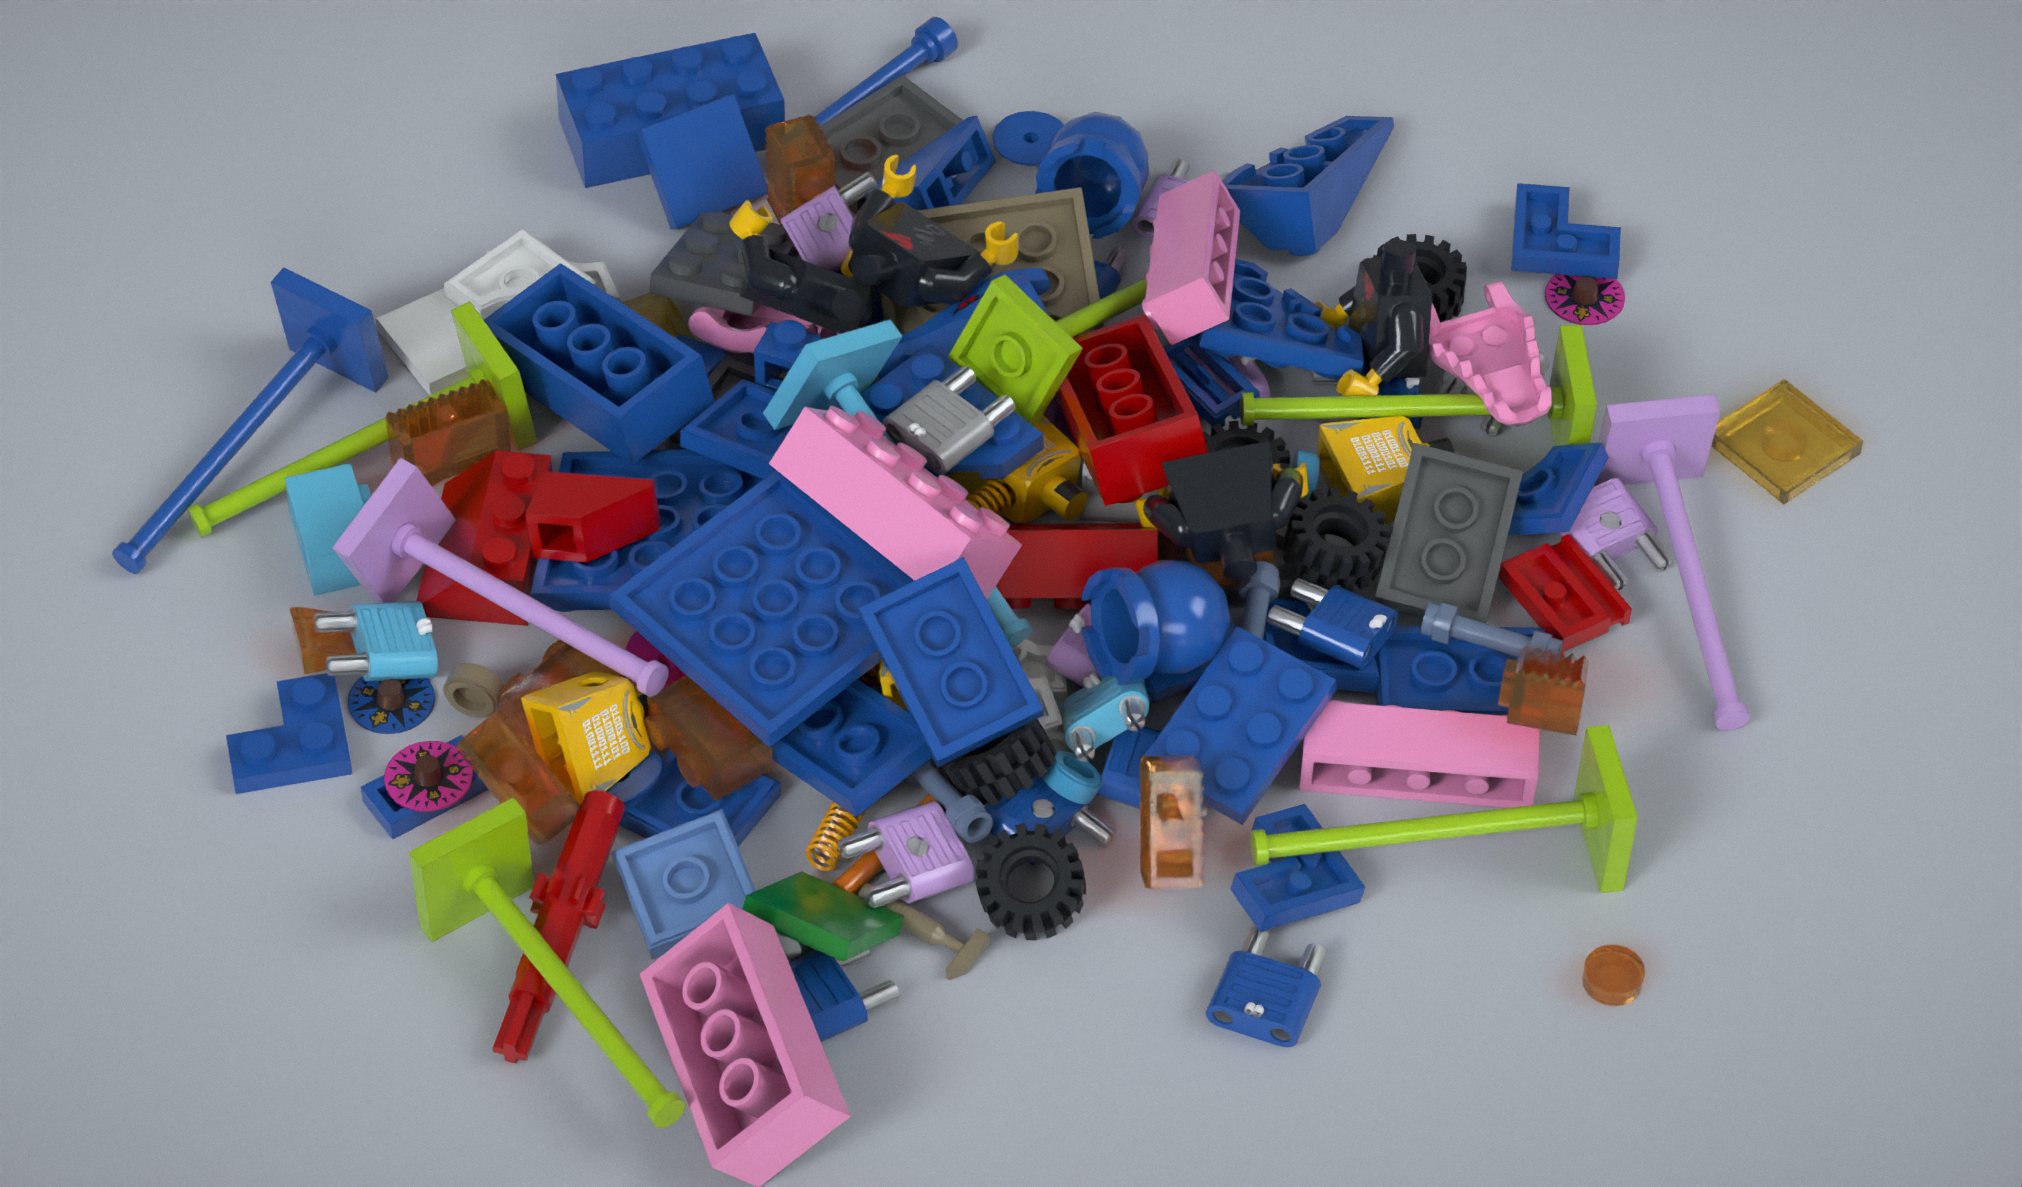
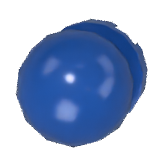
[1035,112,1149,239]
[1082,560,1231,686]

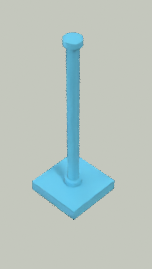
[763,319,1033,648]

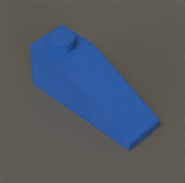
[864,115,996,211]

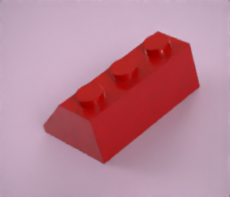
[416,450,553,626]
[996,523,1158,609]

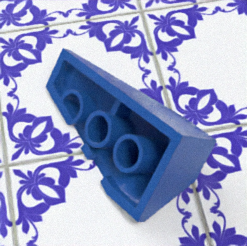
[1222,116,1394,257]

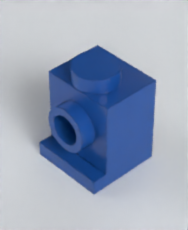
[754,320,822,391]

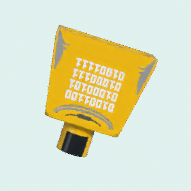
[950,415,1088,524]
[1317,416,1455,524]
[521,671,662,806]

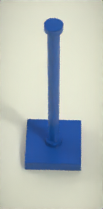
[112,267,389,574]

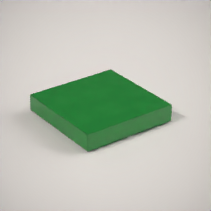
[742,871,904,962]

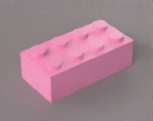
[769,406,1022,600]
[639,903,851,1187]

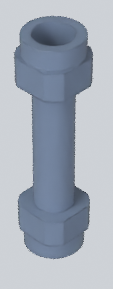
[1239,561,1280,640]
[1421,601,1563,674]
[904,757,993,843]

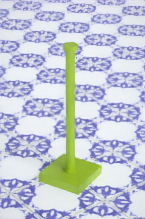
[948,275,1147,426]
[187,301,538,538]
[1240,325,1597,446]
[1250,725,1638,893]
[409,797,686,1128]

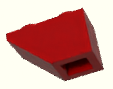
[525,471,661,563]

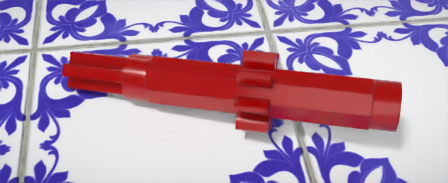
[492,790,625,1063]

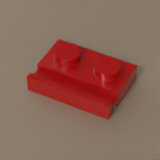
[1498,534,1632,653]

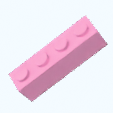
[1142,170,1240,345]
[1299,700,1540,808]

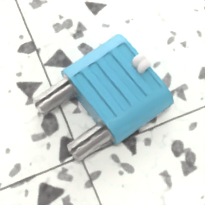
[313,601,438,681]
[1061,673,1149,762]

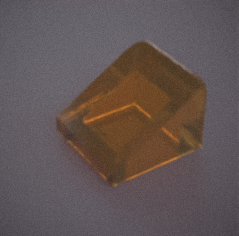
[289,607,357,674]

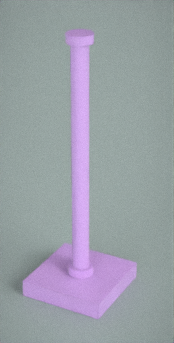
[1595,394,1750,731]
[332,458,669,697]

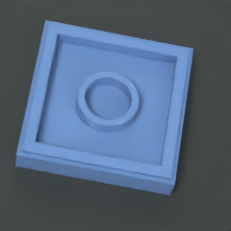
[611,809,756,959]

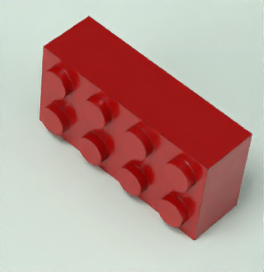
[1055,314,1208,507]

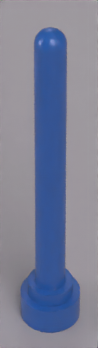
[767,17,958,168]

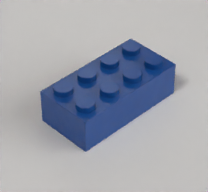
[555,33,785,188]
[484,263,715,465]

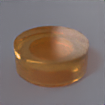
[1582,945,1645,1006]

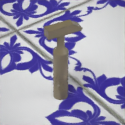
[858,883,991,980]

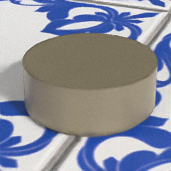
[443,663,505,717]

